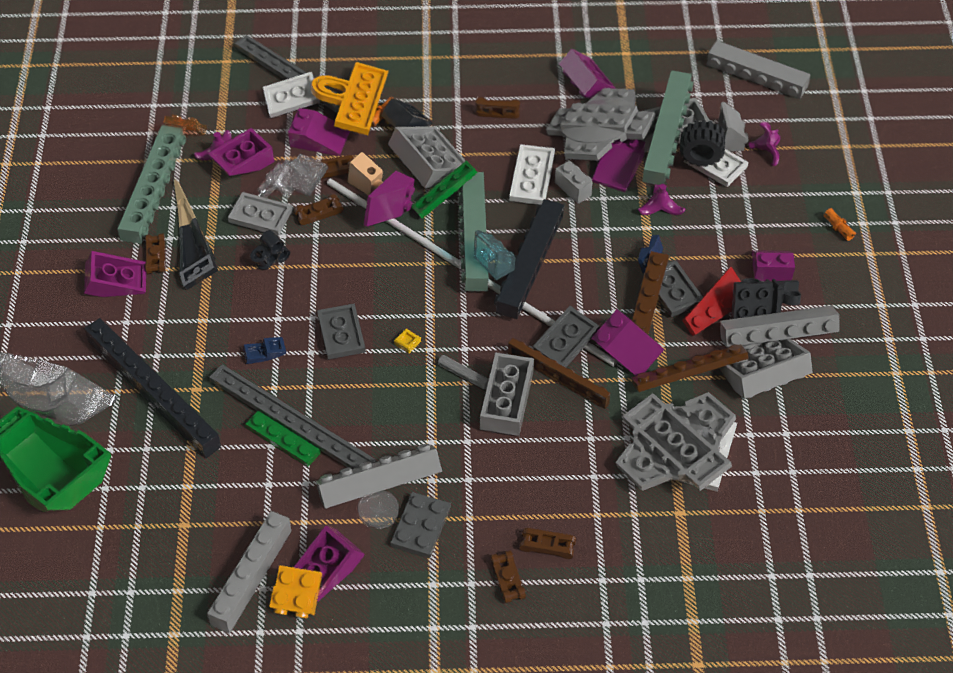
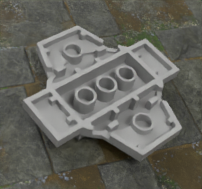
[546,88,656,160]
[616,392,736,491]

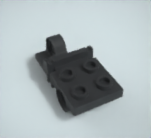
[731,278,801,319]

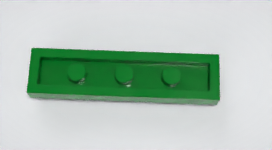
[411,160,477,219]
[245,411,320,467]

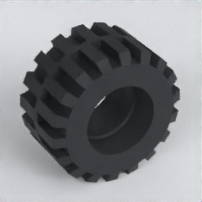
[680,120,726,167]

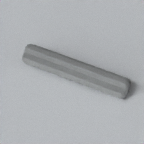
[438,355,489,389]

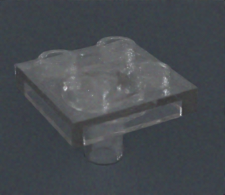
[281,154,329,197]
[257,159,294,198]

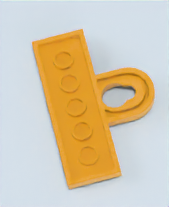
[311,62,388,135]

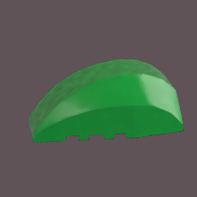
[0,406,112,512]

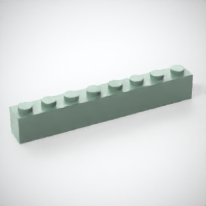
[642,70,694,185]
[458,172,488,291]

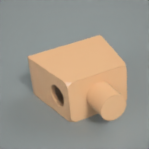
[348,152,383,195]

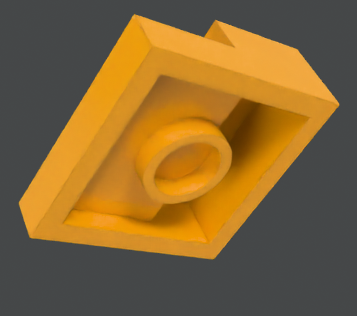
[270,565,322,618]

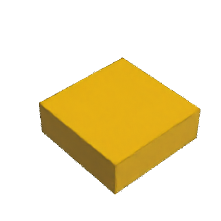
[394,329,421,353]

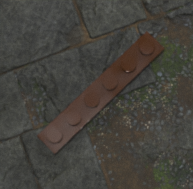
[632,251,669,335]
[508,338,610,409]
[631,344,749,392]

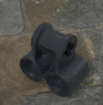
[250,230,291,270]

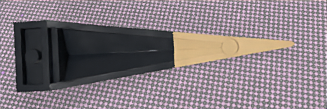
[174,179,218,290]

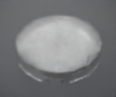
[358,490,399,529]

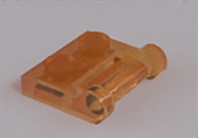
[164,114,207,135]

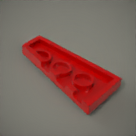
[682,267,741,336]

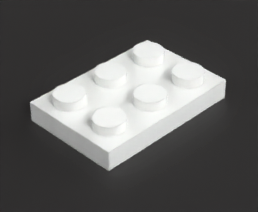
[263,72,320,118]
[684,149,748,187]

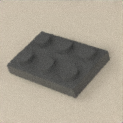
[643,260,703,317]
[317,303,366,359]
[533,306,600,368]
[391,492,451,558]

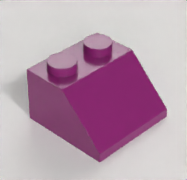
[752,250,795,281]

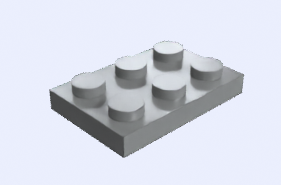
[228,192,293,236]

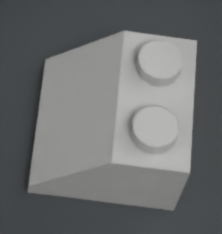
[718,102,748,152]

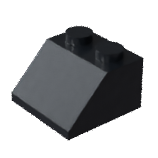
[381,98,433,128]

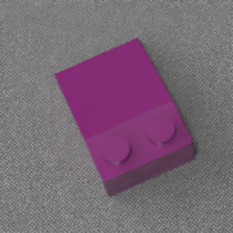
[288,108,350,156]
[208,128,275,176]
[592,139,645,192]
[364,171,415,226]
[84,251,146,297]
[592,309,665,376]
[293,525,365,602]

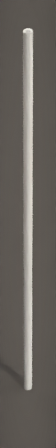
[327,179,617,367]

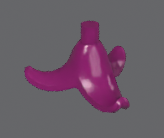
[749,121,780,166]
[194,130,231,160]
[637,184,686,215]

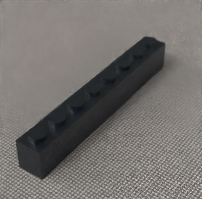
[494,199,565,319]

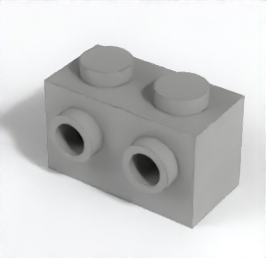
[555,160,593,204]

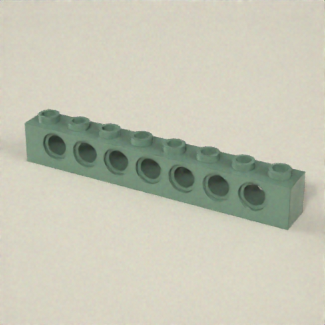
[118,125,186,244]

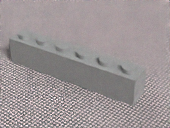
[707,41,810,99]
[720,305,839,347]
[316,444,442,508]
[207,511,292,634]

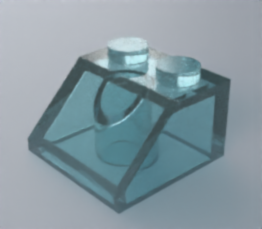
[474,230,515,280]

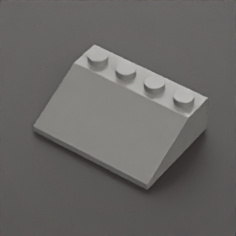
[388,126,466,188]
[720,339,813,399]

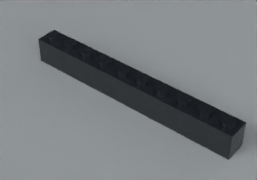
[84,318,221,459]

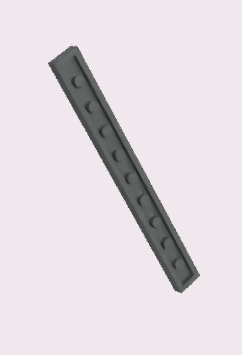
[235,35,340,114]
[209,364,376,469]

